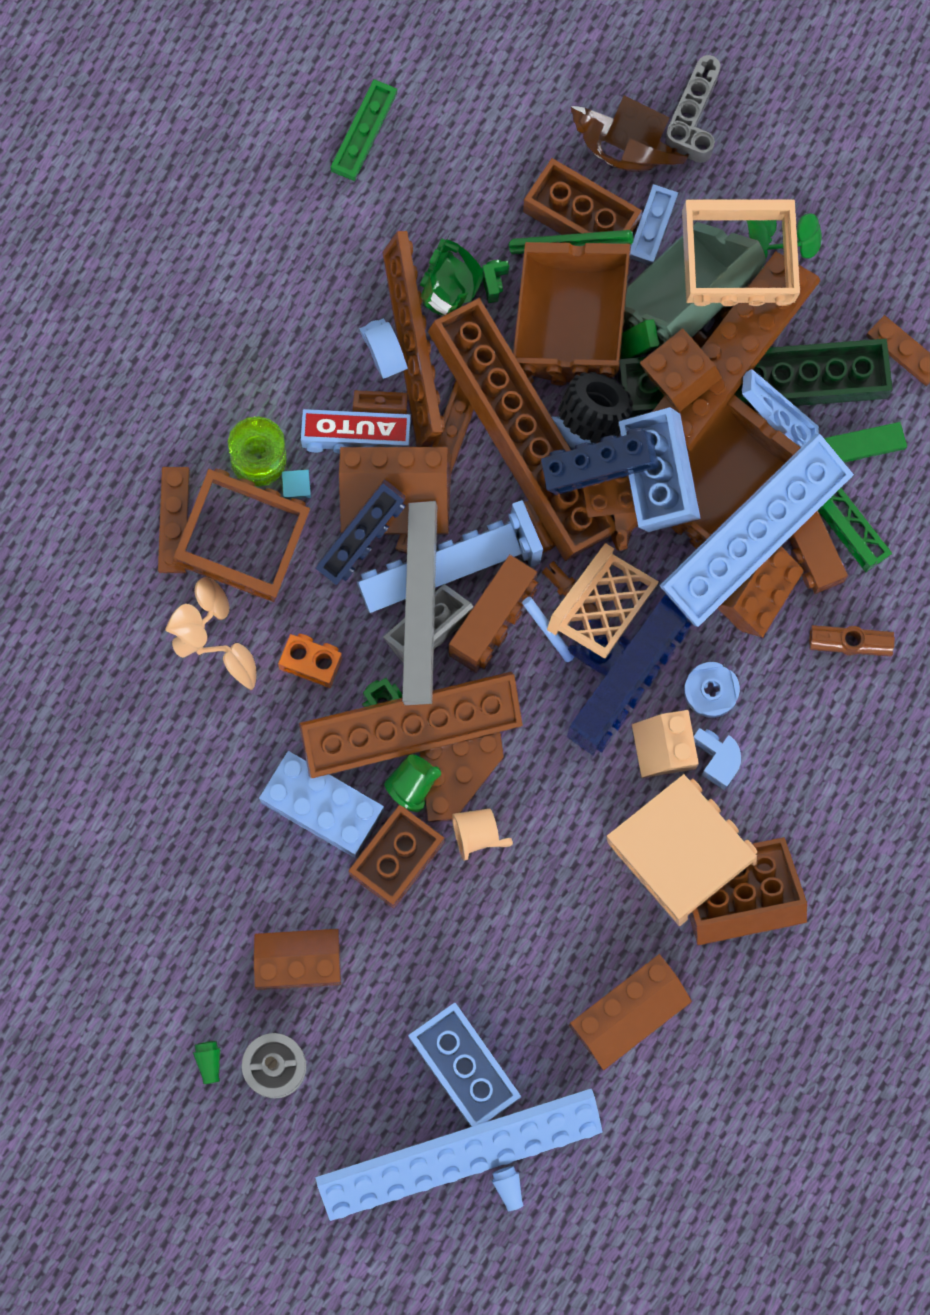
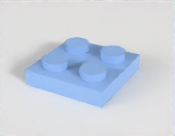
[507,500,543,567]

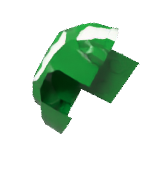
[420,234,483,316]

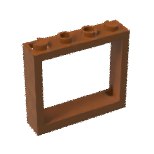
[172,468,310,602]

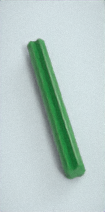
[509,230,634,254]

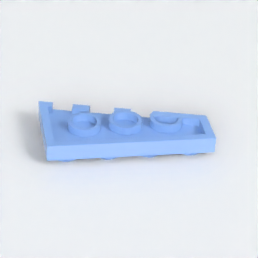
[742,369,819,447]

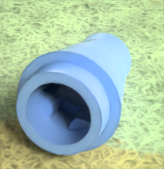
[492,1166,524,1211]

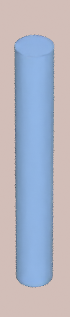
[522,597,574,662]

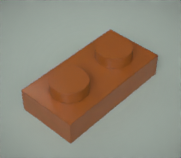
[353,390,408,414]

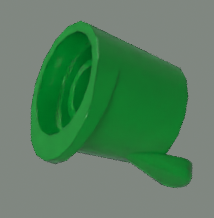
[384,754,441,812]

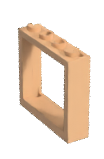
[682,200,800,306]

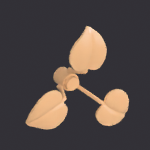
[165,577,256,690]

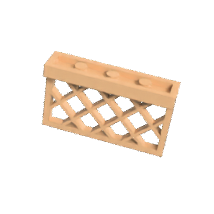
[547,543,659,658]

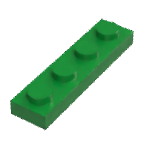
[330,79,397,181]

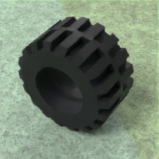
[558,372,633,443]

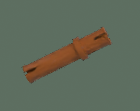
[542,561,610,629]

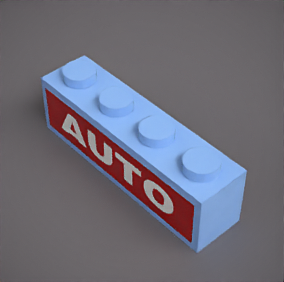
[301,409,411,454]

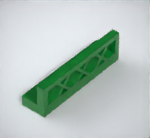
[817,488,892,573]

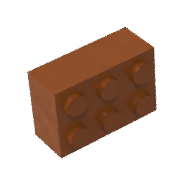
[717,546,804,638]
[348,805,444,909]

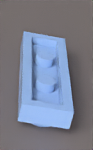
[630,184,678,265]

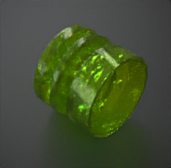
[228,416,287,486]

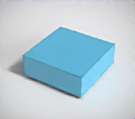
[282,470,311,500]

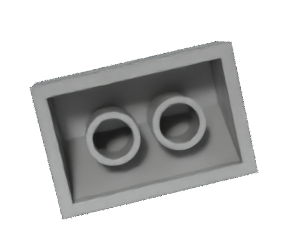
[383,584,473,663]

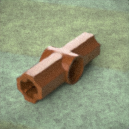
[809,625,895,657]

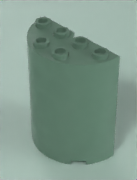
[623,222,766,352]

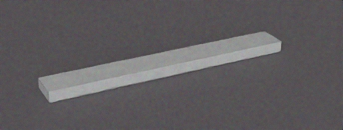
[403,501,437,705]

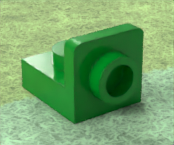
[482,260,509,304]

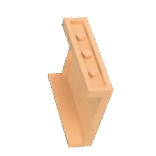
[607,774,757,927]

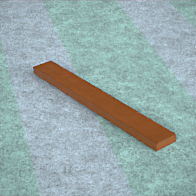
[395,380,474,554]

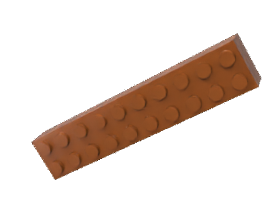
[428,298,616,561]

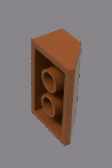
[254,929,341,990]

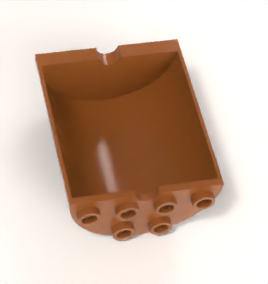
[513,242,631,386]
[671,395,801,549]

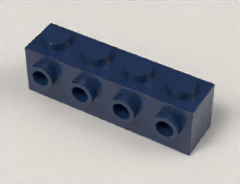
[541,428,659,495]
[315,479,406,585]

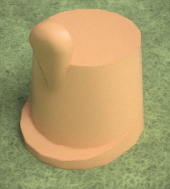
[452,809,513,861]

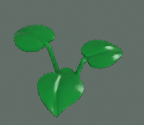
[746,213,822,267]

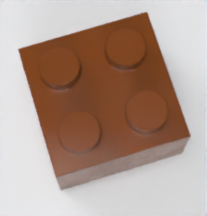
[640,328,722,413]

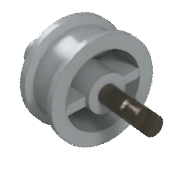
[242,1033,306,1099]

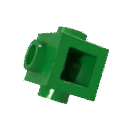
[362,678,403,707]

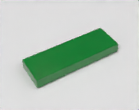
[620,319,659,359]
[824,422,907,462]

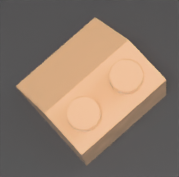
[632,710,699,778]

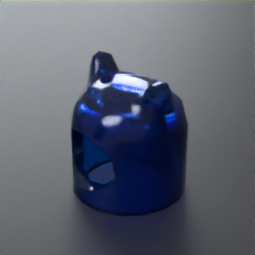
[567,619,631,678]

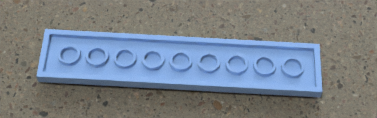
[315,1089,603,1221]

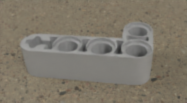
[665,55,720,163]

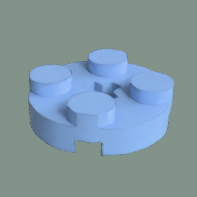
[684,662,740,718]

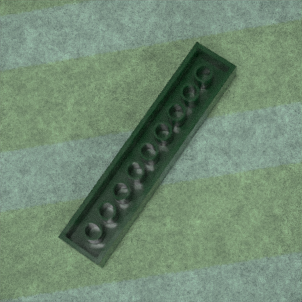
[618,338,893,419]

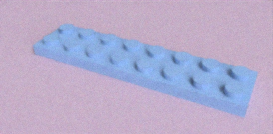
[659,434,854,627]

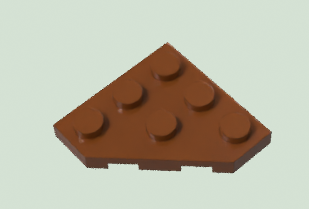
[419,732,504,823]

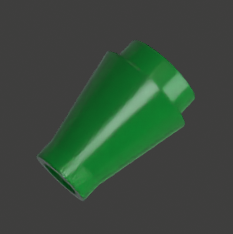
[193,1041,221,1084]

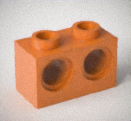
[278,633,343,689]

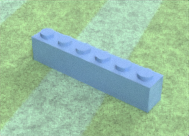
[356,520,522,613]

